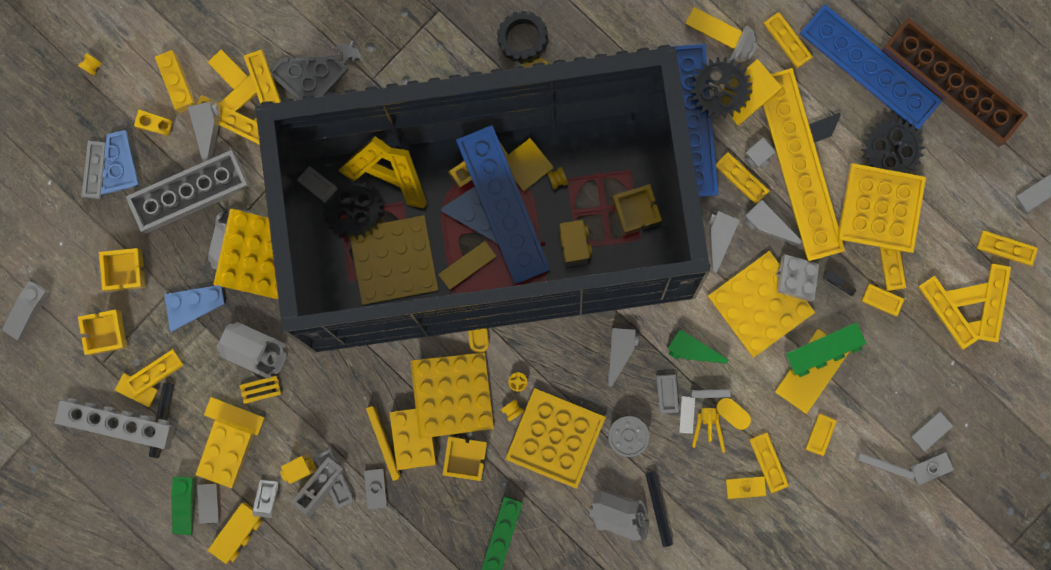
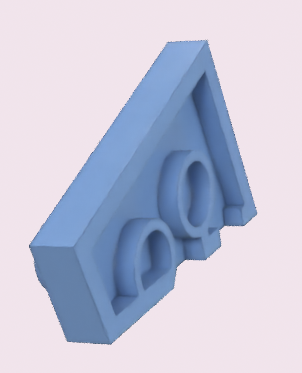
[101,130,140,195]
[164,286,225,332]

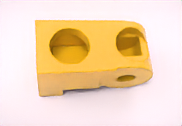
[134,110,173,136]

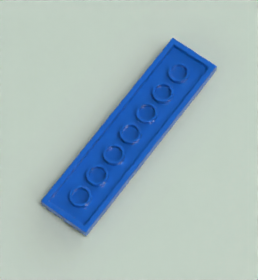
[800,4,942,131]
[670,44,718,197]
[456,125,551,284]

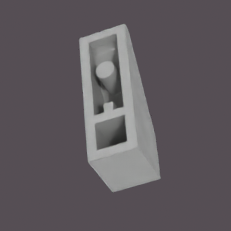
[188,100,221,162]
[743,200,802,246]
[708,211,740,274]
[2,281,51,341]
[608,328,639,386]
[291,457,343,519]

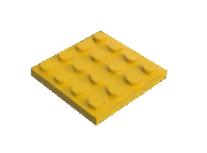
[837,163,926,253]
[213,209,278,299]
[351,215,439,306]
[707,251,815,358]
[410,353,494,438]
[505,388,606,489]

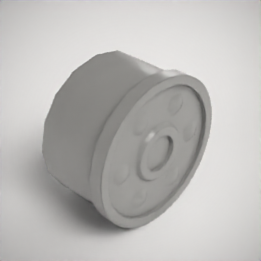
[608,416,649,457]

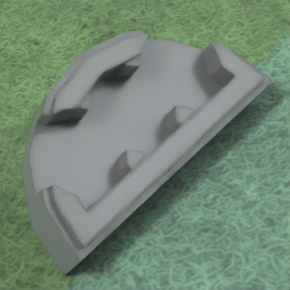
[730,26,757,63]

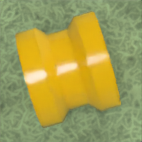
[78,53,102,76]
[547,167,568,190]
[508,372,528,392]
[500,399,524,422]

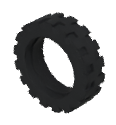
[497,11,549,64]

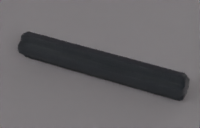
[149,382,174,458]
[645,471,673,547]

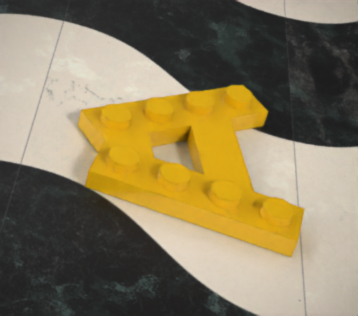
[196,49,281,145]
[338,136,427,208]
[918,264,1011,350]

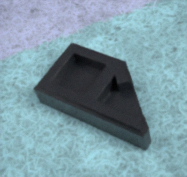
[809,113,841,143]
[823,270,857,297]

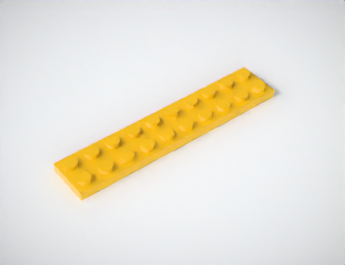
[763,68,845,261]

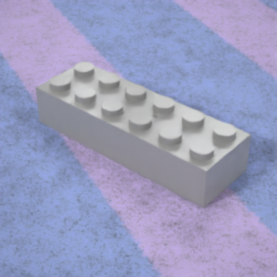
[126,150,251,234]

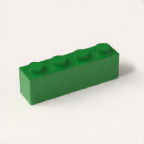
[783,322,866,377]
[481,496,523,570]

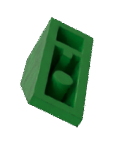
[667,329,729,364]
[171,476,197,535]

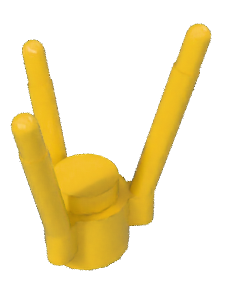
[692,408,725,453]

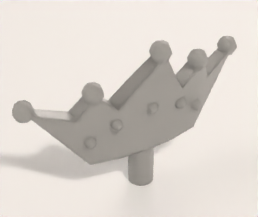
[331,41,363,64]

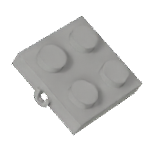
[776,254,819,302]

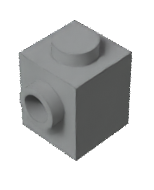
[744,137,776,169]

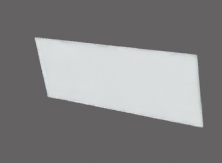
[679,396,695,434]

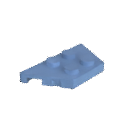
[440,187,498,245]

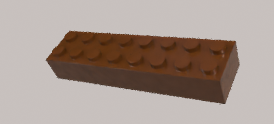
[881,18,1028,147]

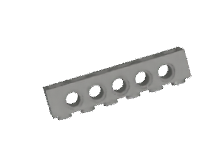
[55,398,175,449]

